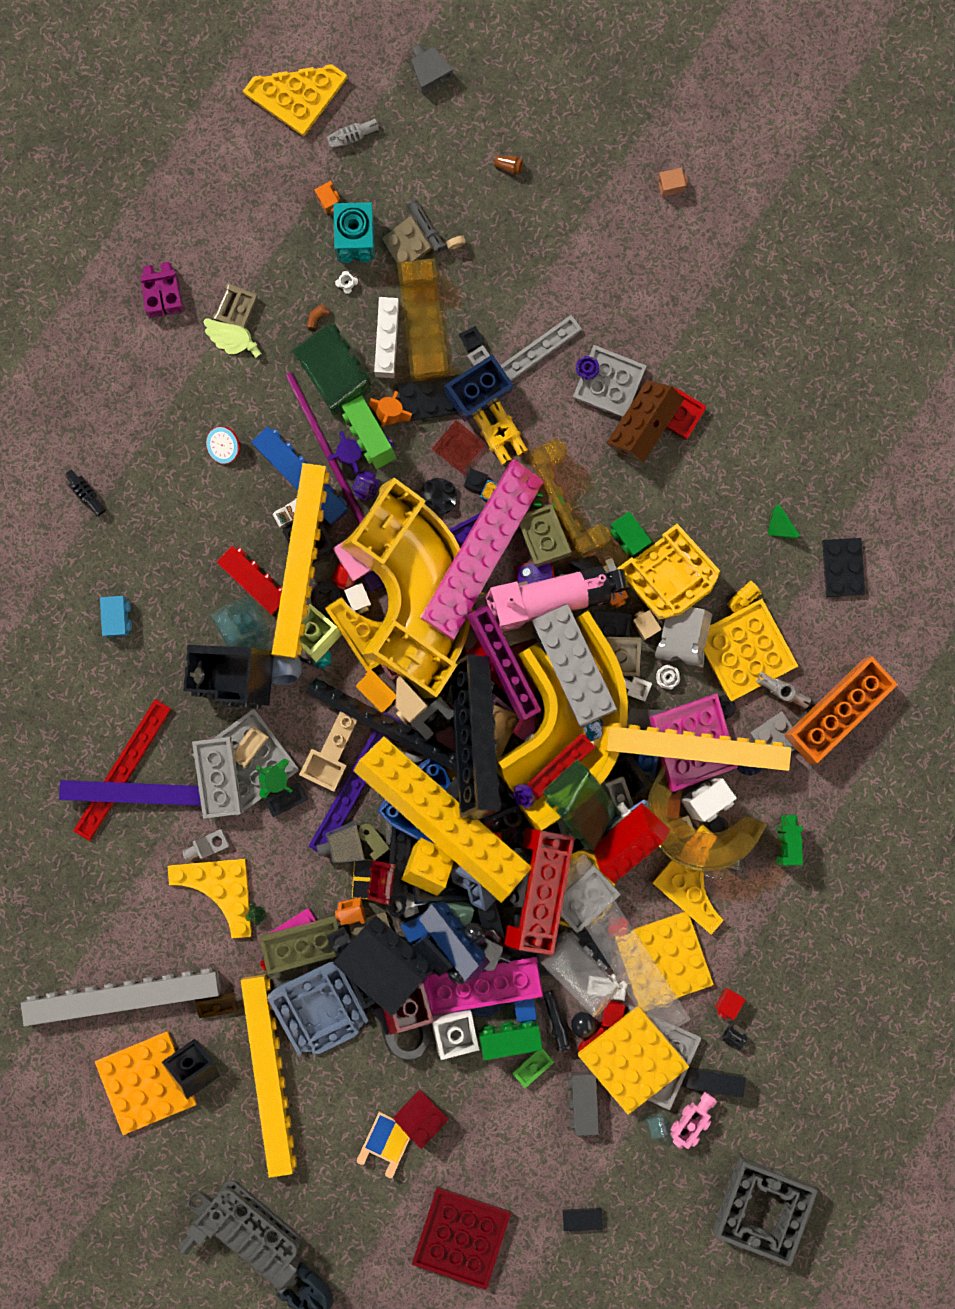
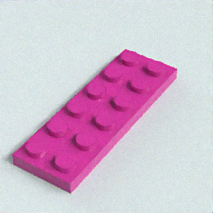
[423,957,543,1015]

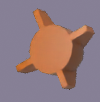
[369,391,412,427]

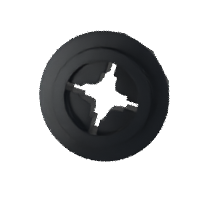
[311,582,341,613]

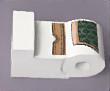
[272,498,297,528]

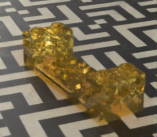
[397,258,449,382]
[529,437,611,558]

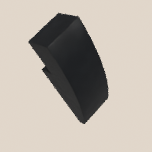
[682,1067,746,1097]

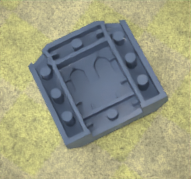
[267,962,368,1054]

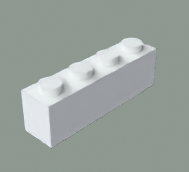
[374,297,399,378]

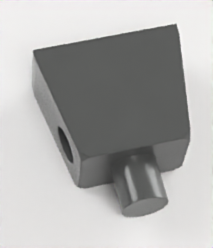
[411,44,453,94]

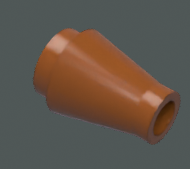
[494,155,523,175]

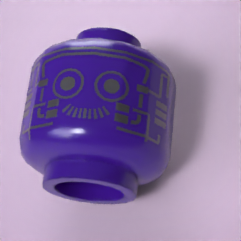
[352,471,380,500]

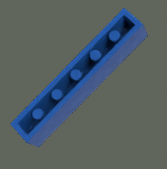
[251,427,348,526]

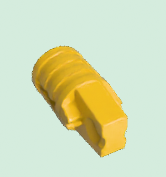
[727,581,762,613]

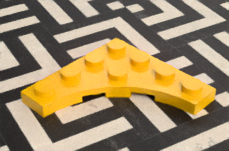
[325,597,382,672]
[652,825,724,935]
[168,858,252,938]

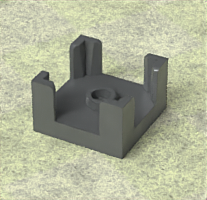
[410,697,454,741]

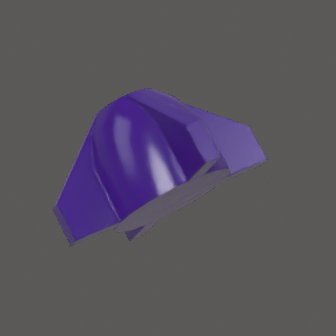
[327,431,362,474]

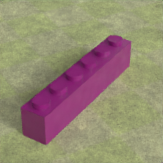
[466,606,541,720]

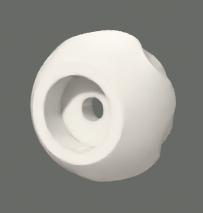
[656,665,680,689]

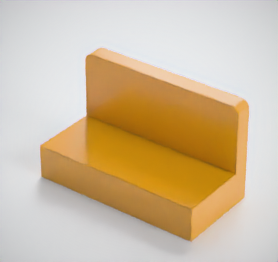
[356,669,396,712]

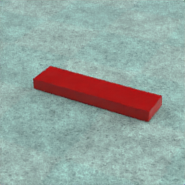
[526,732,596,801]

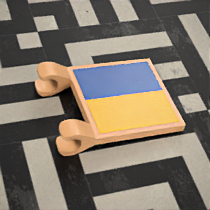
[357,1112,410,1178]

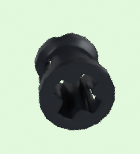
[721,1025,747,1051]

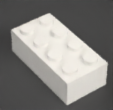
[681,778,737,822]

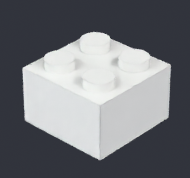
[432,1009,479,1060]

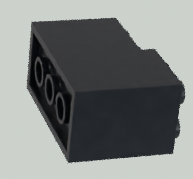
[183,645,274,709]

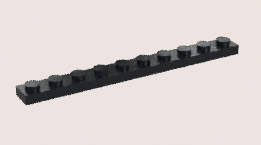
[306,678,457,773]

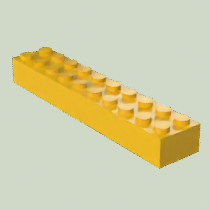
[353,737,531,903]

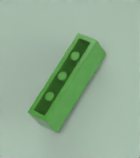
[342,395,397,469]

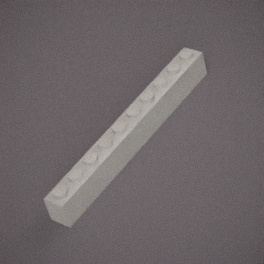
[21,967,221,1026]

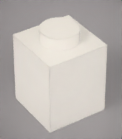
[344,583,372,614]

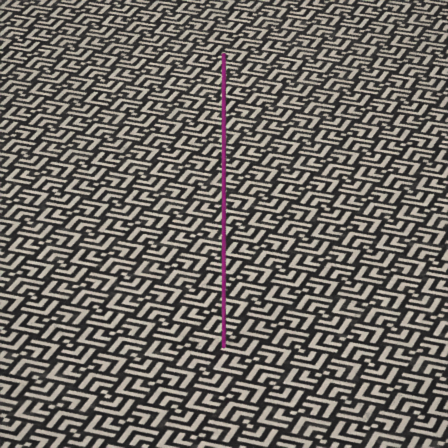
[286,372,524,847]

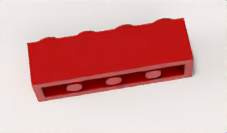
[217,546,282,616]

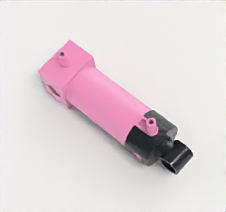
[486,566,629,632]

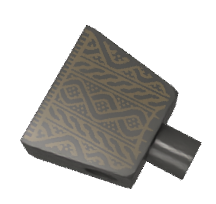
[316,821,365,863]

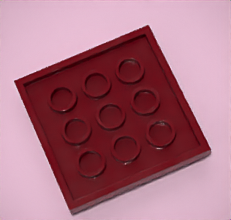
[412,1186,511,1290]

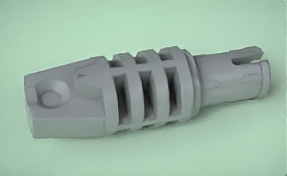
[327,119,379,148]

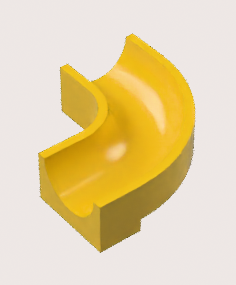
[341,478,472,699]
[497,611,628,830]

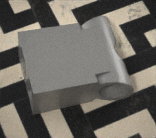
[655,607,713,667]

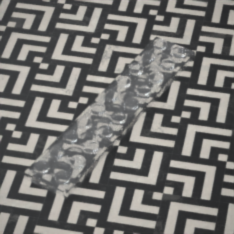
[564,853,691,1035]

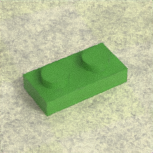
[512,1048,554,1088]

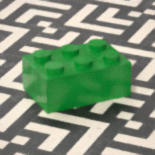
[480,1020,542,1060]

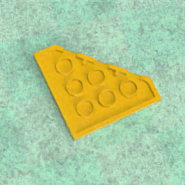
[243,64,348,137]

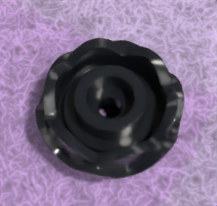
[718,695,736,719]

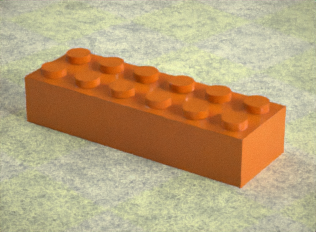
[784,656,898,764]

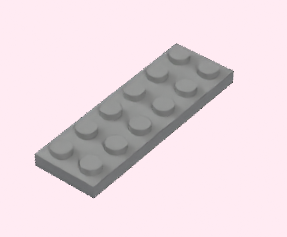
[532,604,617,727]

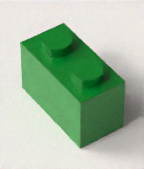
[609,511,652,557]

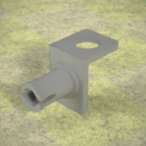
[183,829,229,861]

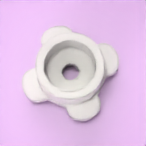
[335,271,358,294]

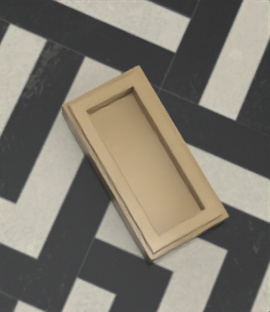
[234,725,269,768]

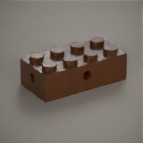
[607,380,684,463]

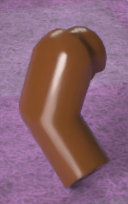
[307,305,330,330]

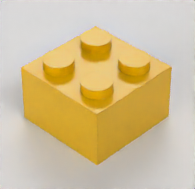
[402,838,454,896]

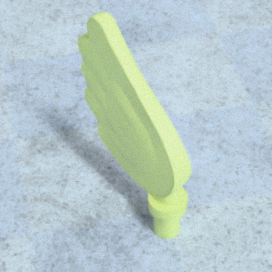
[204,318,262,358]

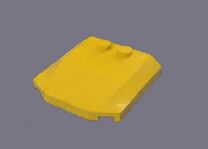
[617,524,720,619]

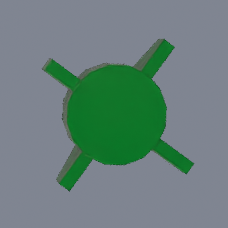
[255,759,293,799]

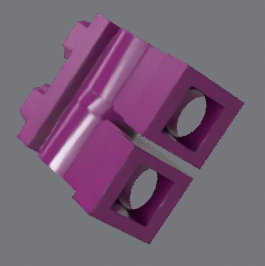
[140,262,185,318]

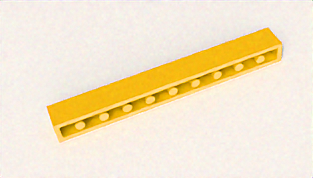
[272,463,330,659]
[600,723,791,771]
[241,974,297,1178]

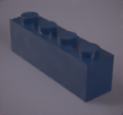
[419,901,490,981]

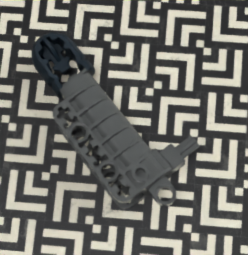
[178,1180,333,1309]

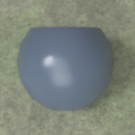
[271,656,302,685]

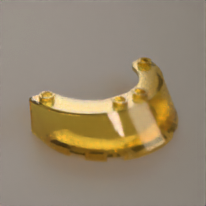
[647,765,768,871]

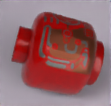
[332,563,358,590]

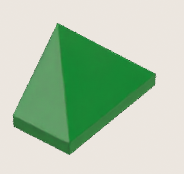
[768,504,800,540]

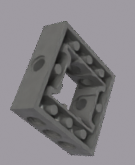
[712,1156,818,1267]

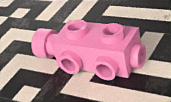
[670,1092,718,1149]

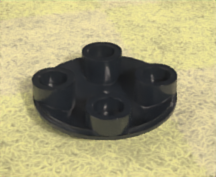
[419,478,457,516]

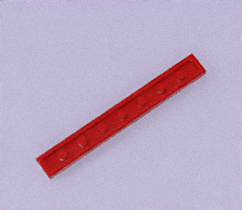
[73,699,172,841]

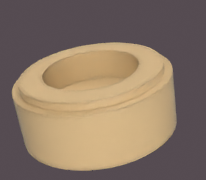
[446,235,466,250]

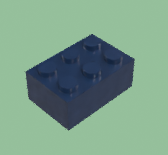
[443,354,514,422]

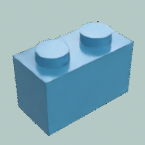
[100,596,132,637]

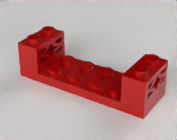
[504,828,575,955]

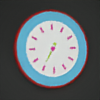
[206,426,240,464]

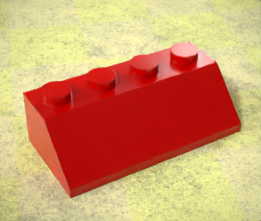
[592,802,670,883]

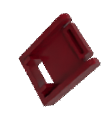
[366,860,395,904]

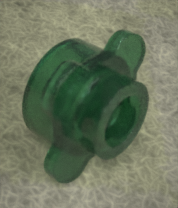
[245,903,265,925]

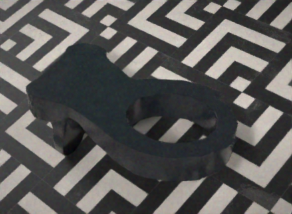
[369,1003,432,1060]

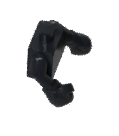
[447,923,512,984]

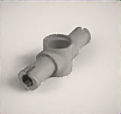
[756,672,811,709]

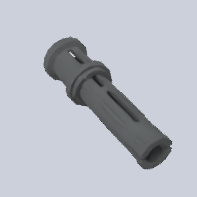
[407,200,447,255]

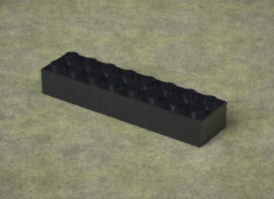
[451,654,501,819]

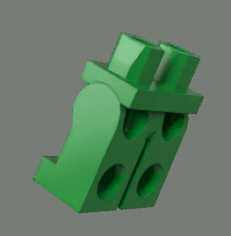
[776,815,803,865]

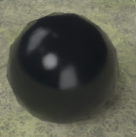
[571,1011,598,1039]

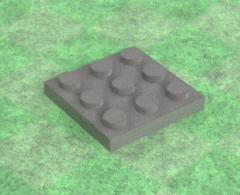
[573,345,646,418]

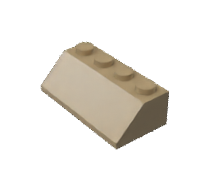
[396,677,428,724]

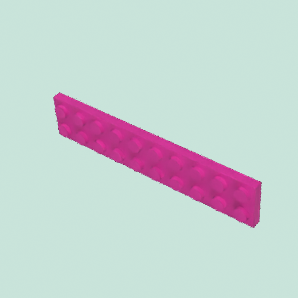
[420,459,544,640]

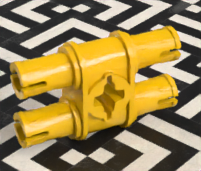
[473,401,528,466]

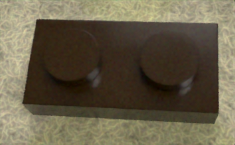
[195,993,238,1018]

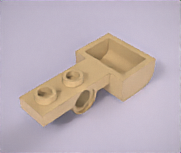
[299,711,358,792]

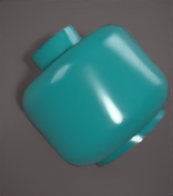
[312,650,331,669]

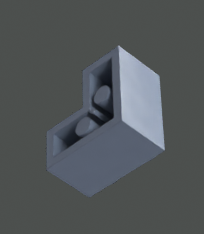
[451,863,497,911]

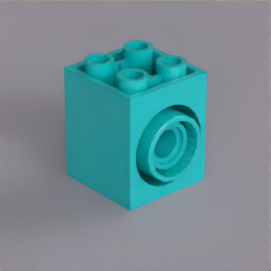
[333,202,375,263]

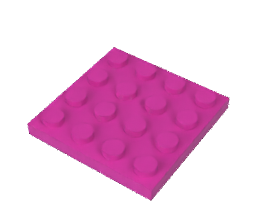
[649,694,738,791]

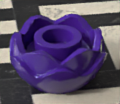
[576,356,599,380]
[512,785,535,808]

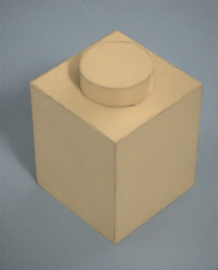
[632,610,662,641]

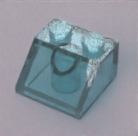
[211,596,268,647]

